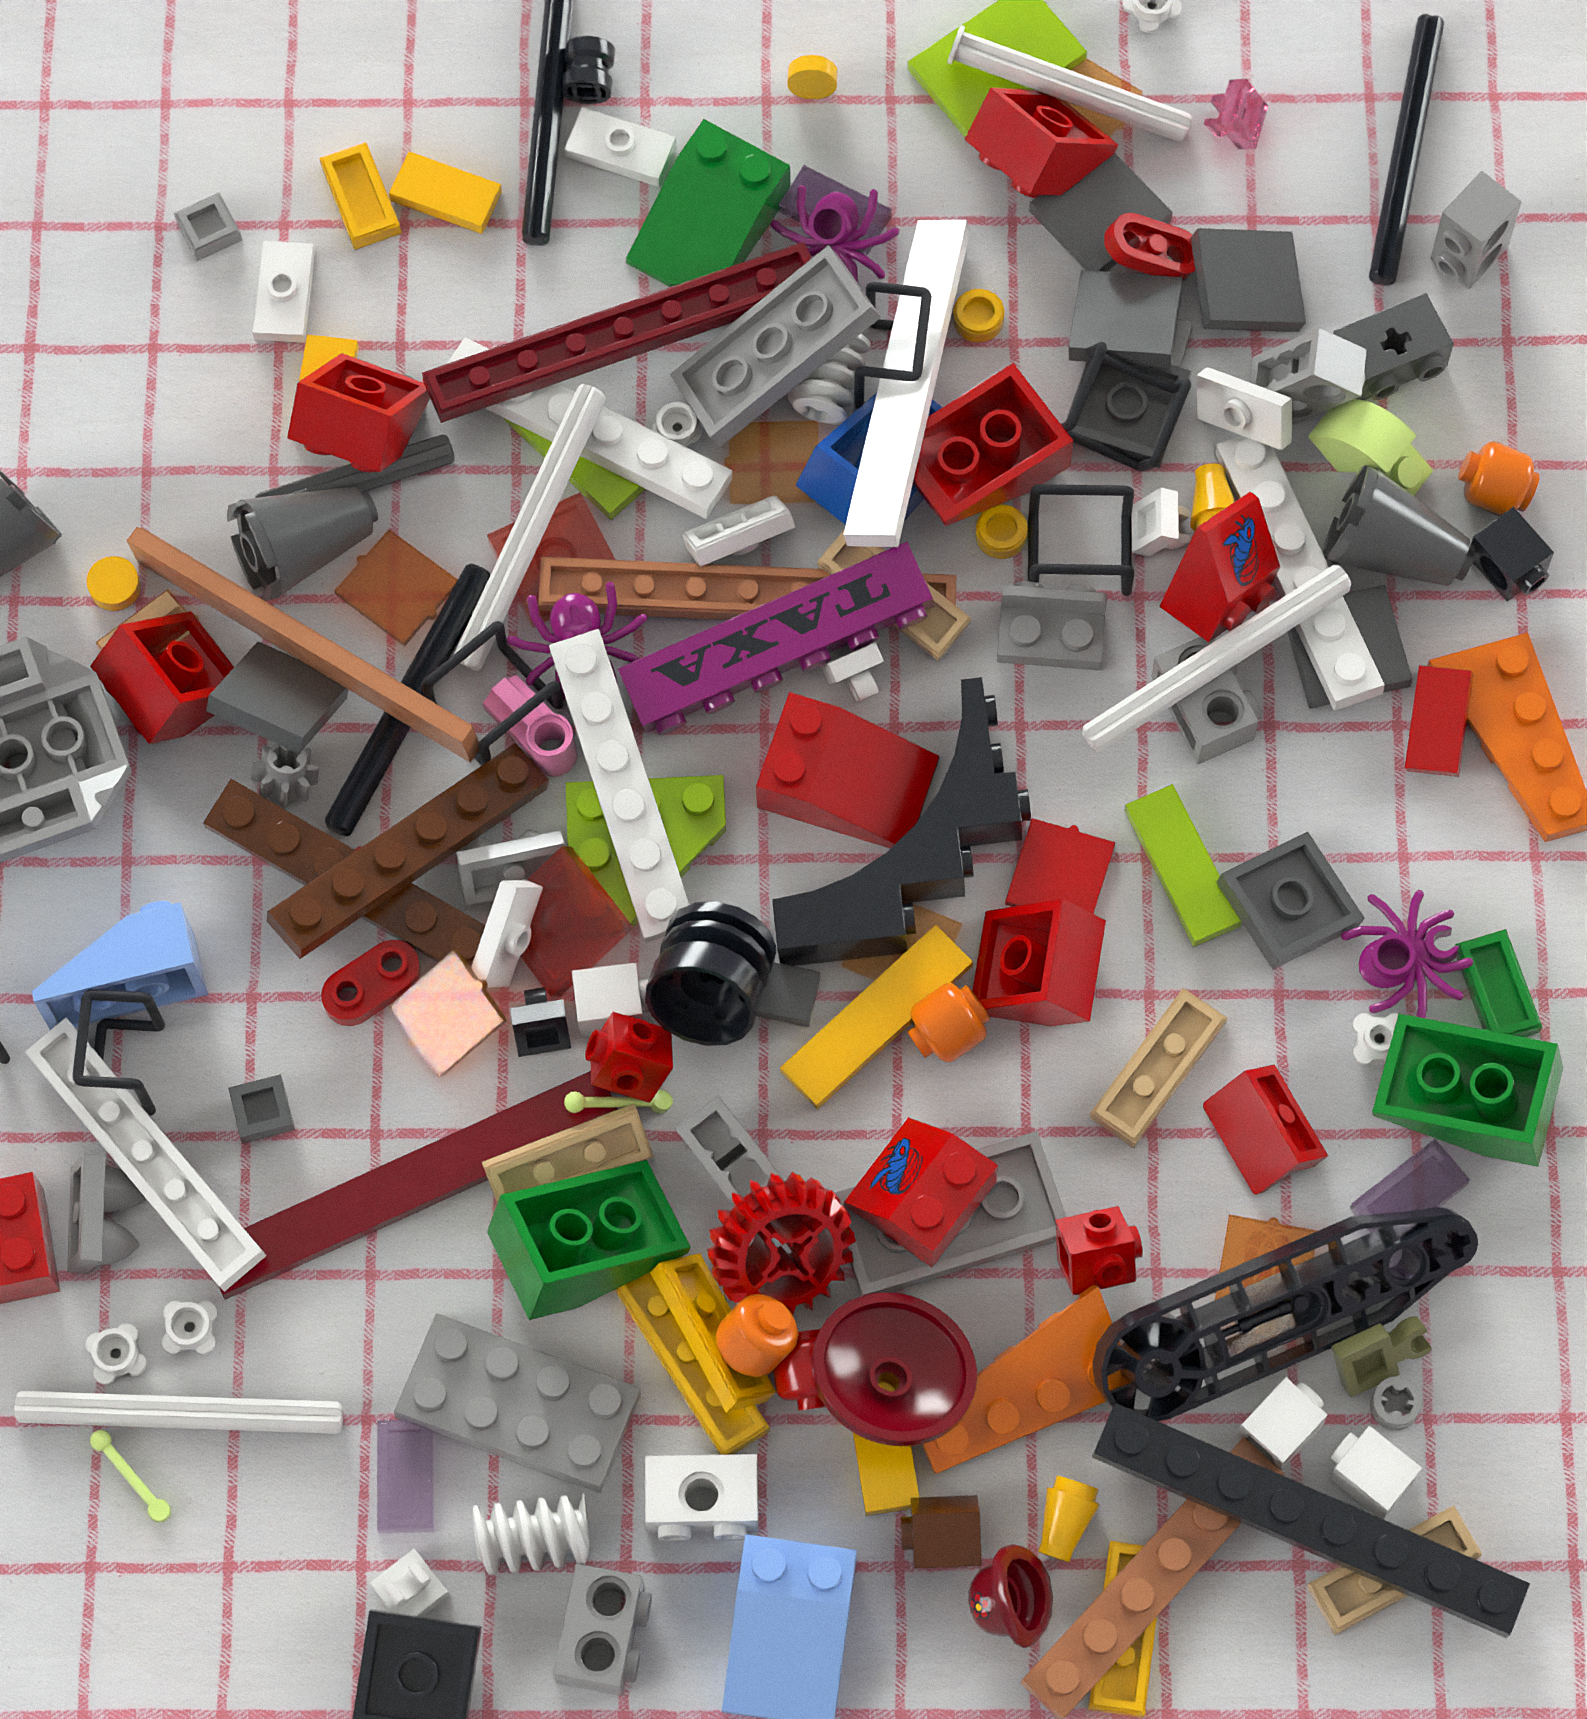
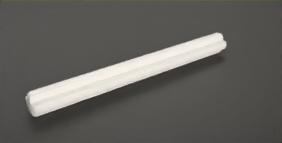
[454,384,606,671]
[1082,565,1352,752]
[14,1391,343,1434]

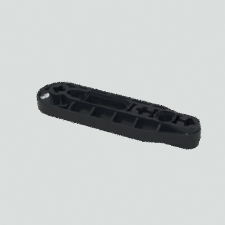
[1092,1207,1478,1422]

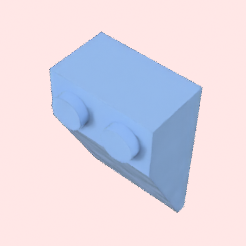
[32,901,208,1030]
[722,1534,857,1719]

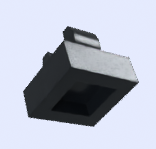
[510,987,571,1057]

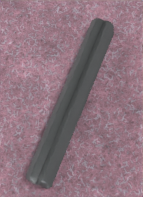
[255,434,455,498]

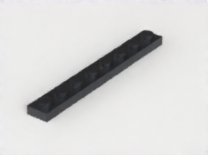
[1092,1403,1530,1638]

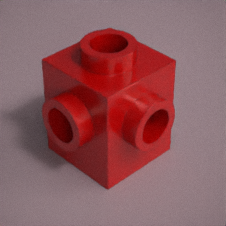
[585,1012,673,1103]
[1055,1206,1143,1295]

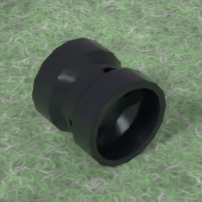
[562,36,615,104]

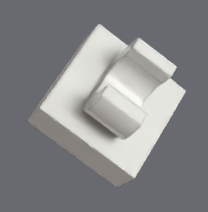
[1131,488,1191,557]
[821,642,884,702]
[370,1548,449,1617]

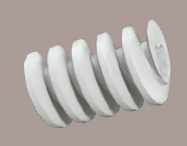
[788,327,871,425]
[473,1493,590,1576]

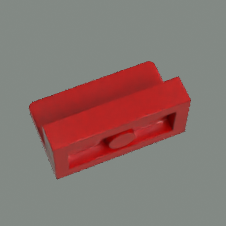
[1203,1064,1328,1195]

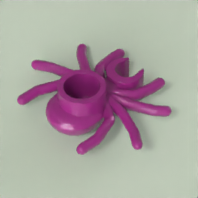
[770,185,900,283]
[507,582,648,700]
[1341,890,1473,1018]

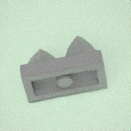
[456,829,569,906]
[67,1153,146,1274]

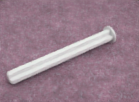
[947,25,1191,142]

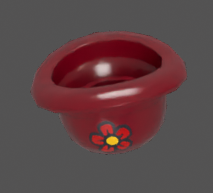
[968,1544,1053,1648]

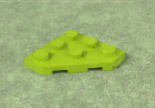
[566,775,726,939]

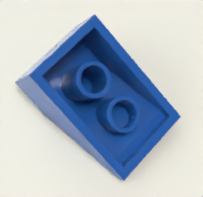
[795,393,942,525]

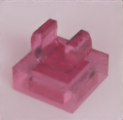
[1204,79,1268,150]

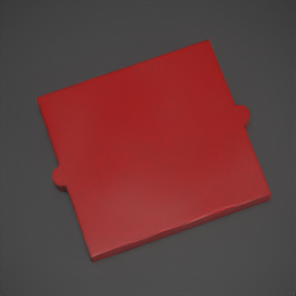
[1005,818,1116,914]

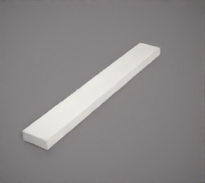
[843,220,970,547]

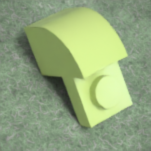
[1308,399,1434,496]

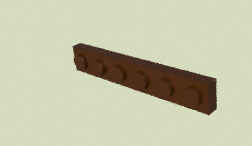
[266,743,549,959]
[203,779,486,979]

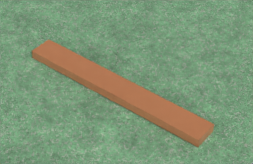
[126,527,479,763]
[539,557,957,627]

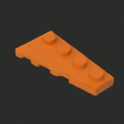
[1427,632,1587,842]
[922,1284,1130,1474]

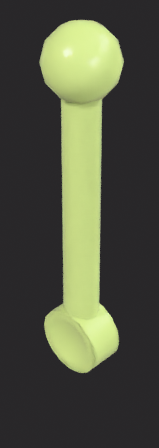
[564,1090,673,1114]
[90,1430,171,1523]

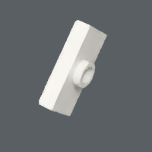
[564,107,676,187]
[252,241,315,343]
[1197,367,1292,450]
[682,495,795,567]
[468,880,543,988]

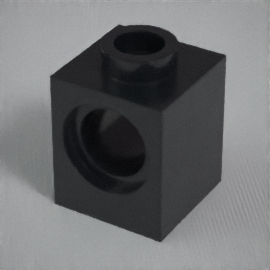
[1469,507,1554,602]

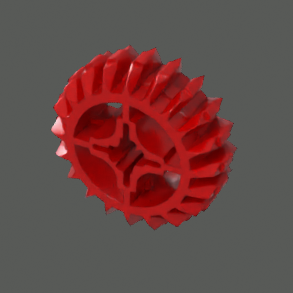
[707,1172,856,1315]

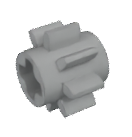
[252,744,319,807]

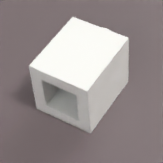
[572,963,649,1037]
[1237,1377,1327,1471]
[1330,1426,1422,1519]

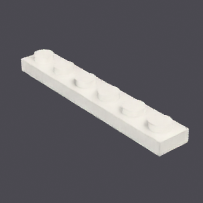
[447,337,732,519]
[1215,435,1384,711]
[549,629,690,943]
[25,1018,267,1292]

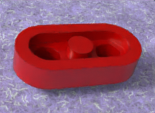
[1104,213,1195,281]
[321,939,421,1026]

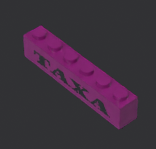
[618,541,934,735]

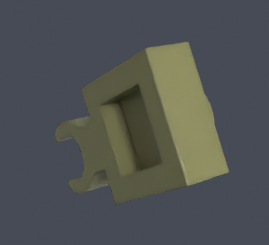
[1331,1316,1432,1398]

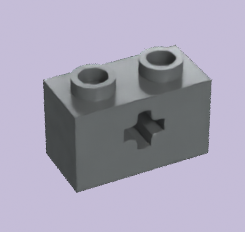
[1333,293,1454,400]

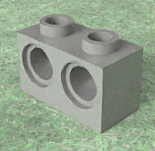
[1430,171,1522,289]
[1250,328,1367,424]
[1151,637,1261,764]
[675,1095,785,1206]
[553,1564,652,1696]

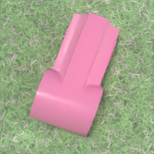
[483,675,578,777]

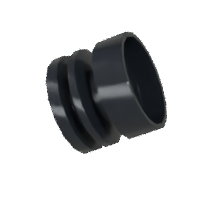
[645,901,777,1046]

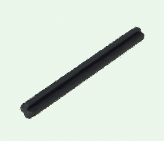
[522,0,573,246]
[1369,13,1444,286]
[325,563,490,837]

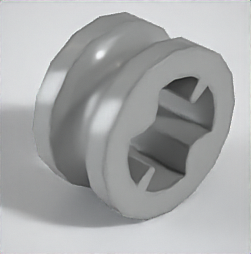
[1370,1376,1423,1431]

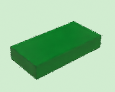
[1455,929,1542,1037]

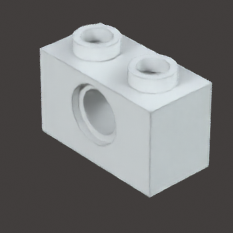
[645,1454,759,1541]

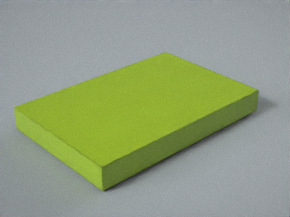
[907,0,1087,137]

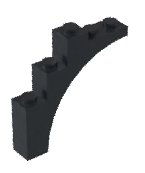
[772,677,1031,966]

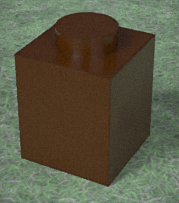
[900,1495,982,1569]

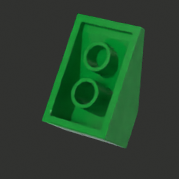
[625,119,791,287]
[1372,1013,1563,1167]
[487,1160,691,1320]

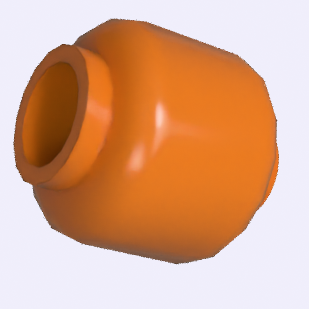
[1458,441,1540,516]
[907,983,991,1063]
[716,1294,799,1377]

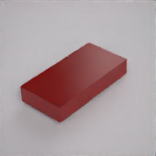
[1404,665,1473,777]

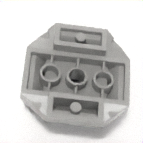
[0,636,132,863]

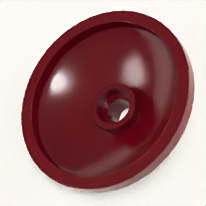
[811,1292,977,1446]

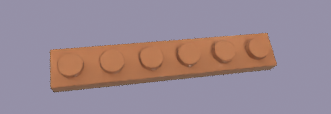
[1020,1437,1285,1719]

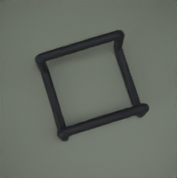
[854,282,932,409]
[1060,341,1191,471]
[1028,484,1134,596]
[422,621,564,766]
[72,989,165,1116]

